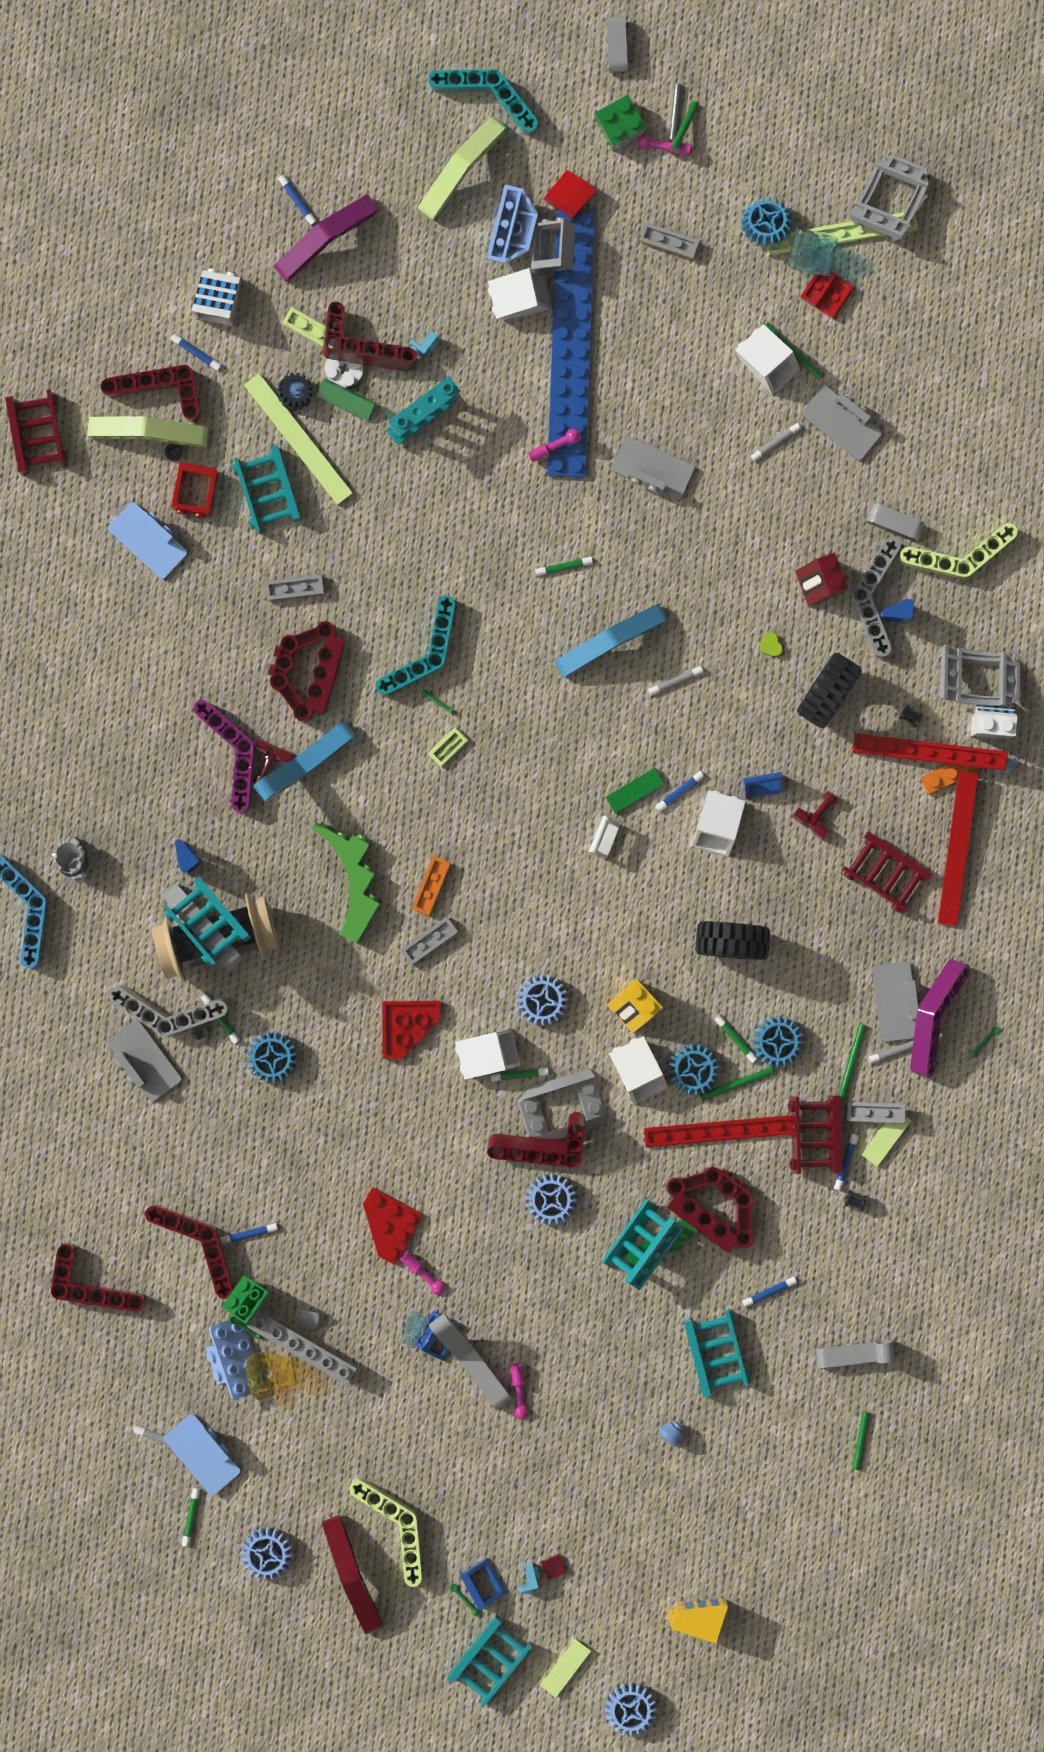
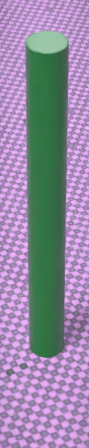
[765,322,823,380]
[838,1023,866,1099]
[699,1067,774,1101]

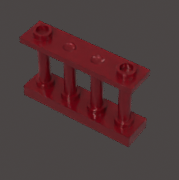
[5,389,68,475]
[841,831,932,913]
[788,1095,842,1174]

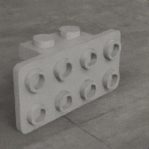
[802,386,882,461]
[611,436,694,500]
[872,962,921,1042]
[108,1020,181,1101]

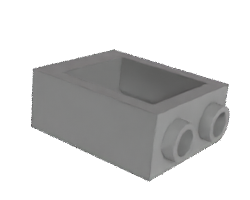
[531,218,575,273]

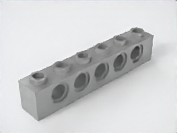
[247,1309,358,1385]

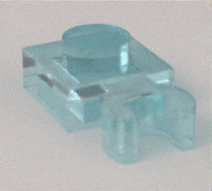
[401,1311,429,1348]

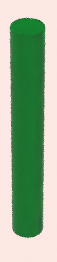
[671,101,699,151]
[852,1411,870,1470]

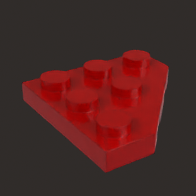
[382,1000,440,1059]
[363,1187,423,1265]

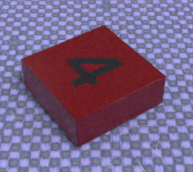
[541,1554,566,1580]

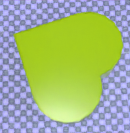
[758,632,782,657]

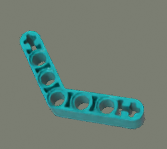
[428,69,538,136]
[376,595,455,696]

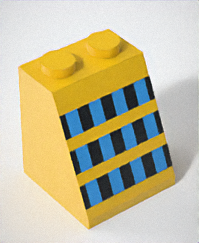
[668,1598,728,1644]

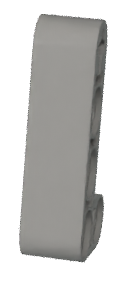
[816,1339,895,1368]

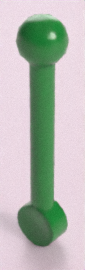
[421,690,456,715]
[970,1026,999,1058]
[228,1316,263,1339]
[450,1584,480,1616]

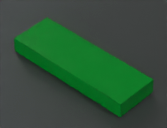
[316,378,376,421]
[605,768,664,813]

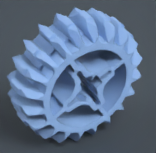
[516,974,568,1026]
[525,1173,577,1225]
[241,1527,293,1580]
[605,1682,657,1736]

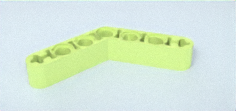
[418,116,507,220]
[88,417,208,448]
[898,523,1018,579]
[350,1478,422,1587]

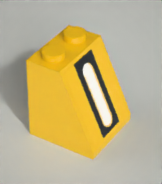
[607,979,663,1033]

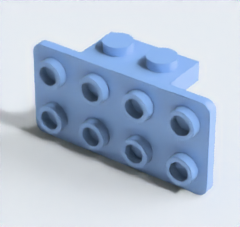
[108,502,187,579]
[206,1318,266,1400]
[164,1414,240,1496]

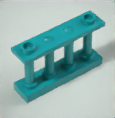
[386,376,461,446]
[232,445,301,534]
[163,876,251,967]
[601,1199,685,1290]
[683,1309,751,1397]
[447,1614,532,1708]

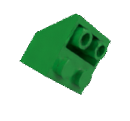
[222,1275,270,1326]

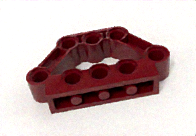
[268,621,346,723]
[665,1167,754,1253]

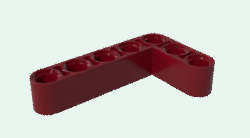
[322,302,417,371]
[100,365,201,422]
[487,1112,586,1167]
[51,1243,146,1312]

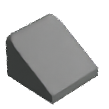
[298,1308,321,1331]

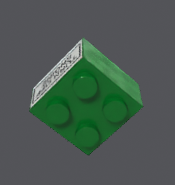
[594,94,647,151]

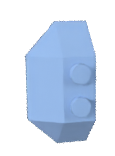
[486,185,538,263]

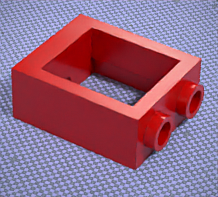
[171,462,219,519]

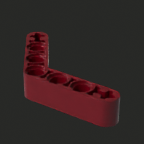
[145,1205,234,1299]
[322,1514,384,1635]

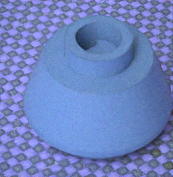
[659,1422,684,1447]

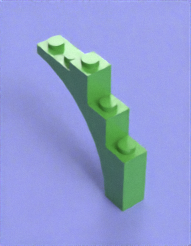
[312,821,380,944]

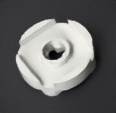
[325,350,363,388]

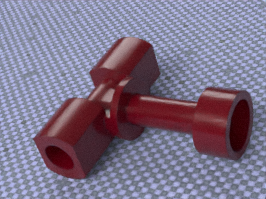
[252,738,294,783]
[792,791,839,840]

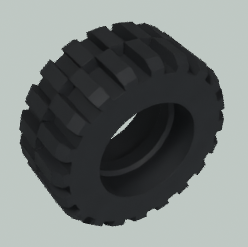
[797,653,862,728]
[695,921,771,960]

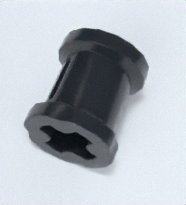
[899,704,924,728]
[844,1190,868,1212]

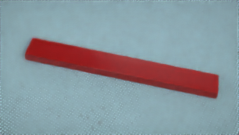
[852,733,1008,771]
[937,771,978,926]
[644,1115,791,1147]

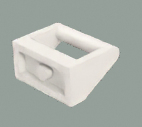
[588,816,620,859]

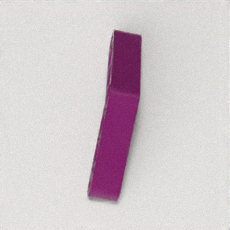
[274,194,380,282]
[193,700,255,813]
[910,959,970,1078]

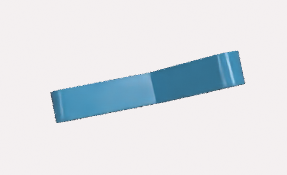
[555,603,668,678]
[253,721,356,802]
[0,854,48,968]

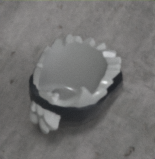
[51,837,89,882]

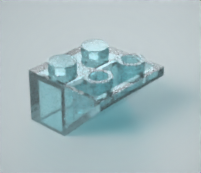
[787,228,838,276]

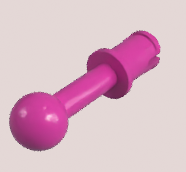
[637,134,692,156]
[528,429,581,462]
[400,1251,446,1295]
[510,1363,529,1419]

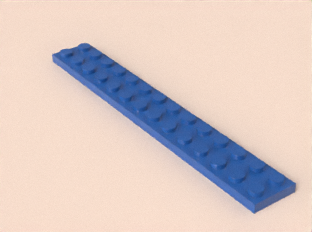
[547,210,595,477]

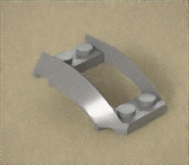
[849,154,929,242]
[937,645,1020,706]
[517,1068,607,1140]

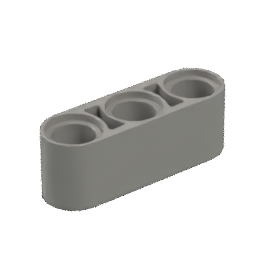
[606,17,628,73]
[867,503,925,542]

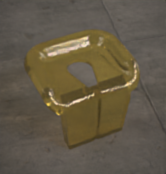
[245,1350,300,1400]

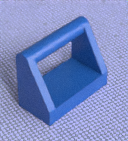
[879,599,914,623]
[742,772,783,799]
[175,839,202,875]
[414,1310,463,1361]
[460,1558,506,1610]

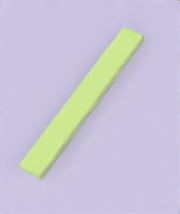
[766,212,918,256]
[244,373,353,505]

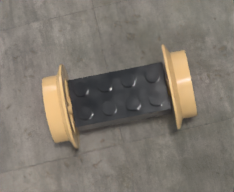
[152,893,279,982]

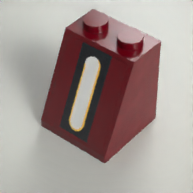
[795,552,848,606]

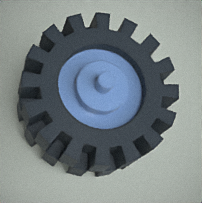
[277,373,313,410]

